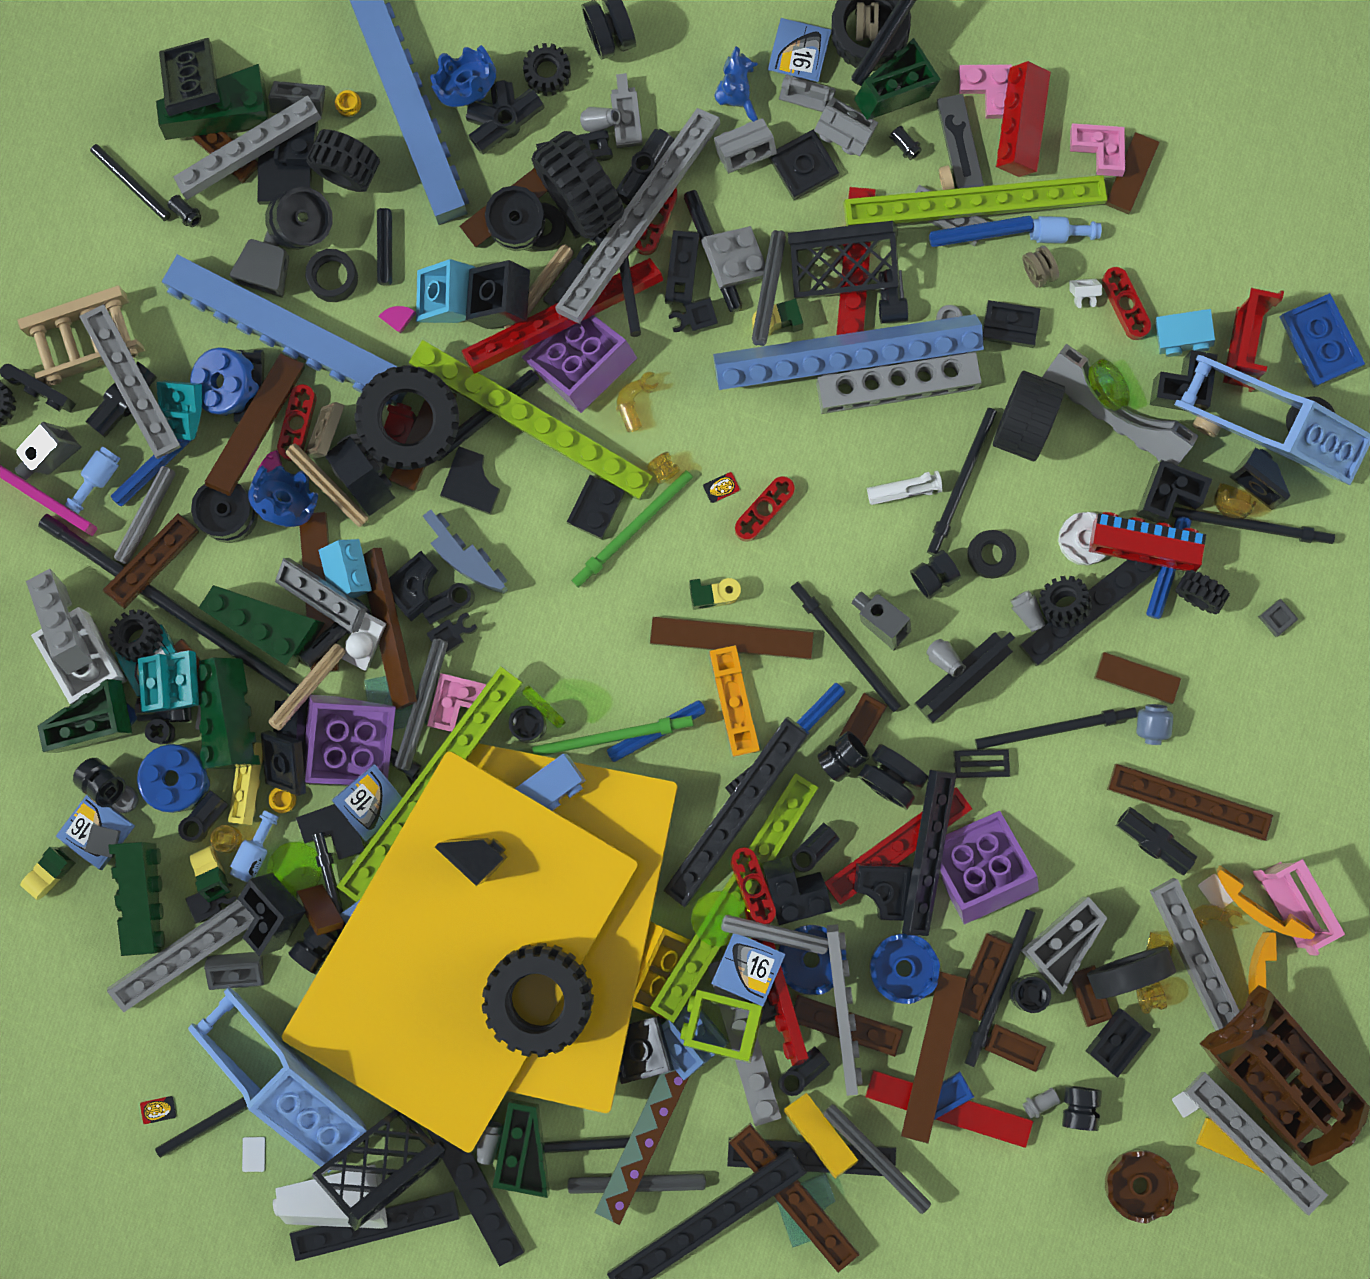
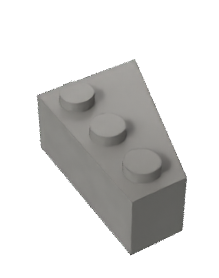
[1021,897,1107,994]

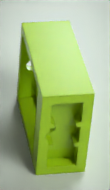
[680,990,764,1063]

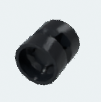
[910,550,961,599]
[509,705,547,744]
[817,731,870,782]
[73,757,126,807]
[288,924,337,975]
[1009,975,1051,1013]
[1062,1086,1102,1131]

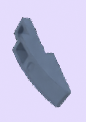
[423,510,508,594]

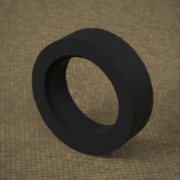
[1087,947,1177,999]

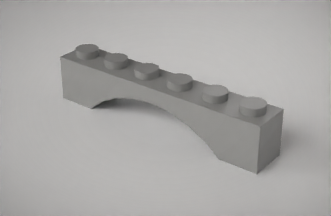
[1042,344,1198,466]

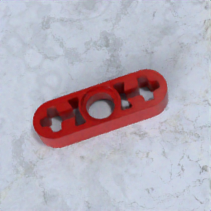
[635,188,677,256]
[1102,267,1151,340]
[277,384,317,461]
[735,476,795,542]
[731,847,776,925]

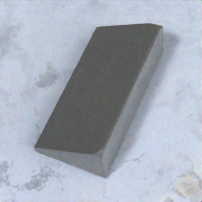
[268,81,326,116]
[204,952,264,990]

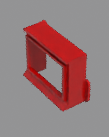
[1223,288,1284,392]

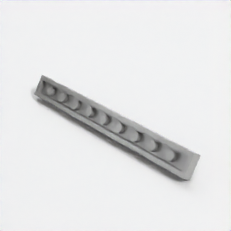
[555,108,720,324]

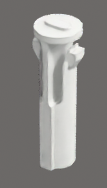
[867,471,942,505]

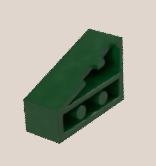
[854,38,941,121]
[37,679,133,753]
[492,1099,550,1198]

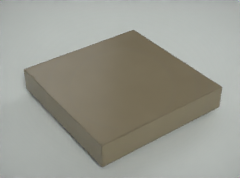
[305,402,345,459]

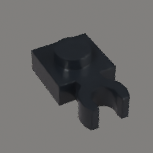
[668,296,718,332]
[426,613,478,655]
[185,883,238,923]

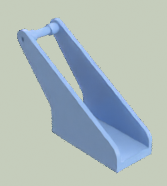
[1174,355,1370,485]
[188,987,368,1173]

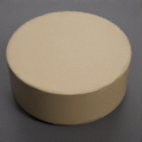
[938,165,954,190]
[1193,416,1221,437]

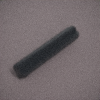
[377,208,392,286]

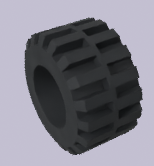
[306,129,380,192]

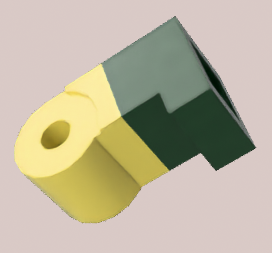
[752,298,804,336]
[689,578,741,610]
[190,846,231,903]
[20,847,76,900]

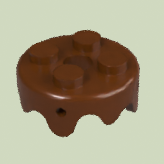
[1105,1149,1178,1224]

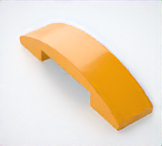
[709,645,760,757]
[1217,865,1316,939]
[1248,932,1277,994]

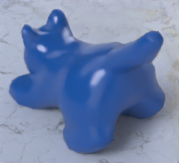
[714,46,758,122]

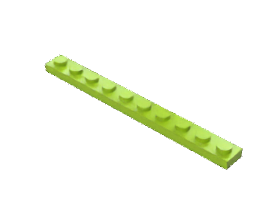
[843,175,1107,226]
[409,340,653,500]
[337,666,523,902]
[650,773,819,1023]

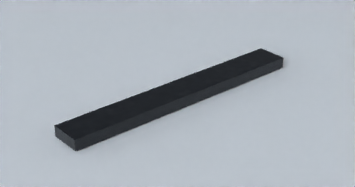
[663,717,810,908]
[607,1148,807,1279]

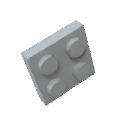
[701,226,766,289]

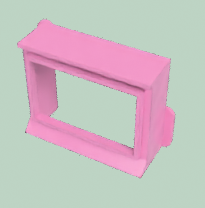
[1253,859,1345,956]

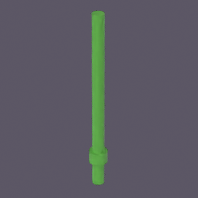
[571,470,693,588]
[532,715,694,756]

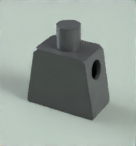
[230,230,289,298]
[14,422,81,480]
[851,591,911,651]

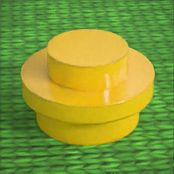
[335,90,362,117]
[269,788,297,813]

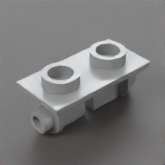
[779,75,836,112]

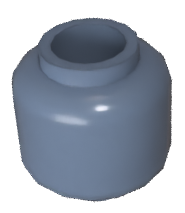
[1136,704,1173,745]

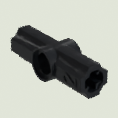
[616,129,674,205]
[85,362,157,437]
[1115,807,1197,875]

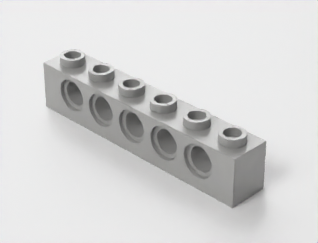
[816,352,982,414]

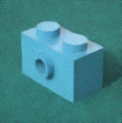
[1155,309,1215,357]
[319,539,372,599]

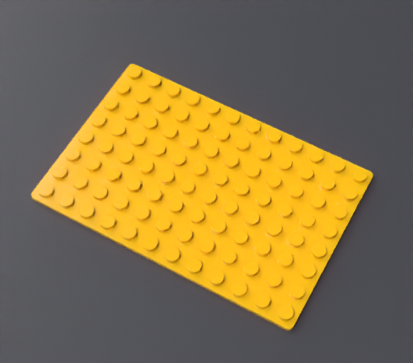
[467,743,678,1113]
[282,752,638,1153]

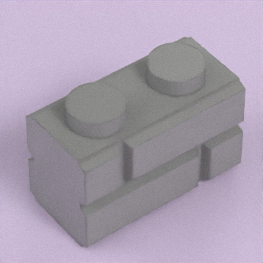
[814,97,878,157]
[714,118,777,174]

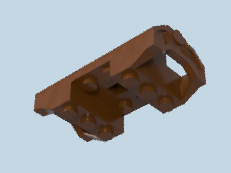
[1199,985,1370,1166]

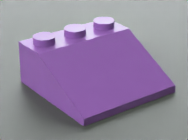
[522,315,637,413]
[303,695,396,785]
[939,811,1039,925]

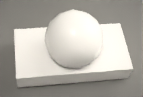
[342,613,387,671]

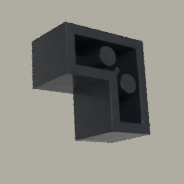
[1150,350,1218,411]
[325,436,395,516]
[1136,459,1212,523]
[762,856,832,925]
[237,873,306,957]

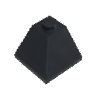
[1229,447,1291,510]
[435,838,507,886]

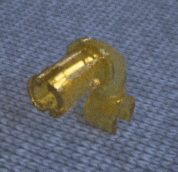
[615,372,659,433]
[1193,904,1243,930]

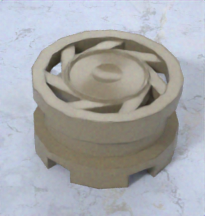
[856,2,879,41]
[1022,245,1059,288]

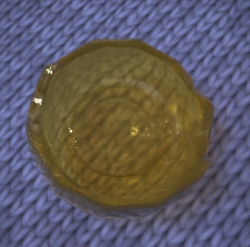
[1214,483,1256,519]

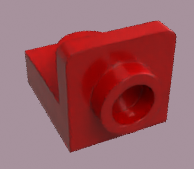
[384,403,417,444]

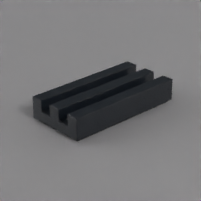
[953,749,1010,778]

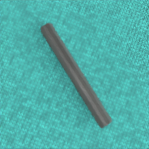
[752,230,786,346]
[395,639,448,770]
[823,1104,931,1214]
[568,1174,706,1194]

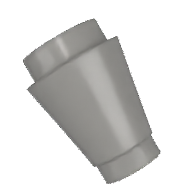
[580,107,620,132]
[1010,590,1046,632]
[927,639,966,678]
[477,1120,503,1165]

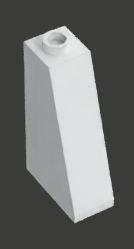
[273,1165,388,1229]

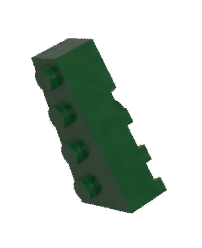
[156,64,269,140]
[199,585,325,668]
[198,657,261,769]
[108,842,165,956]

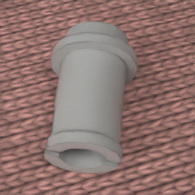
[1023,1087,1060,1118]

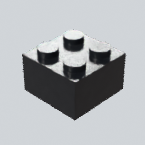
[466,260,531,329]

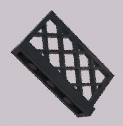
[788,220,900,299]
[914,632,1015,723]
[312,1109,445,1231]

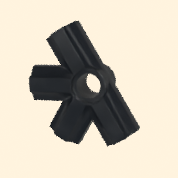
[466,80,545,155]

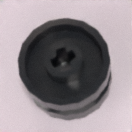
[581,0,636,60]
[485,185,546,251]
[265,187,333,250]
[191,484,258,543]
[858,744,928,810]

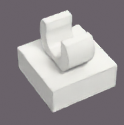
[1070,279,1102,308]

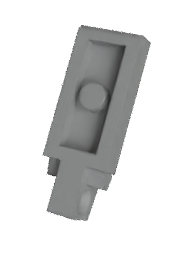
[611,73,643,148]

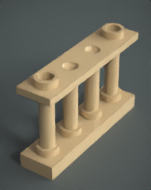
[17,285,145,386]

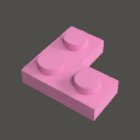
[959,65,1012,119]
[1070,123,1125,177]
[427,673,487,732]

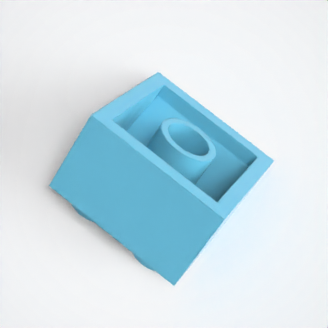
[416,259,475,323]

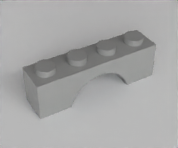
[26,569,92,675]

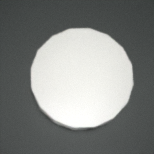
[1058,512,1107,566]

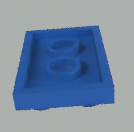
[1280,293,1365,388]

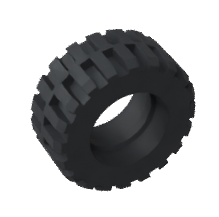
[531,131,624,238]
[355,365,459,470]
[482,943,594,1057]

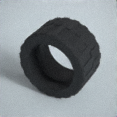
[831,0,911,70]
[993,370,1065,462]

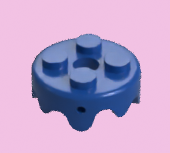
[430,45,497,107]
[190,347,259,416]
[248,465,318,527]
[137,744,210,813]
[778,925,847,995]
[869,934,940,1004]

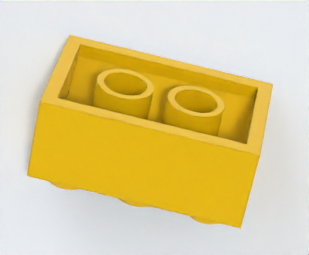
[628,921,691,1019]

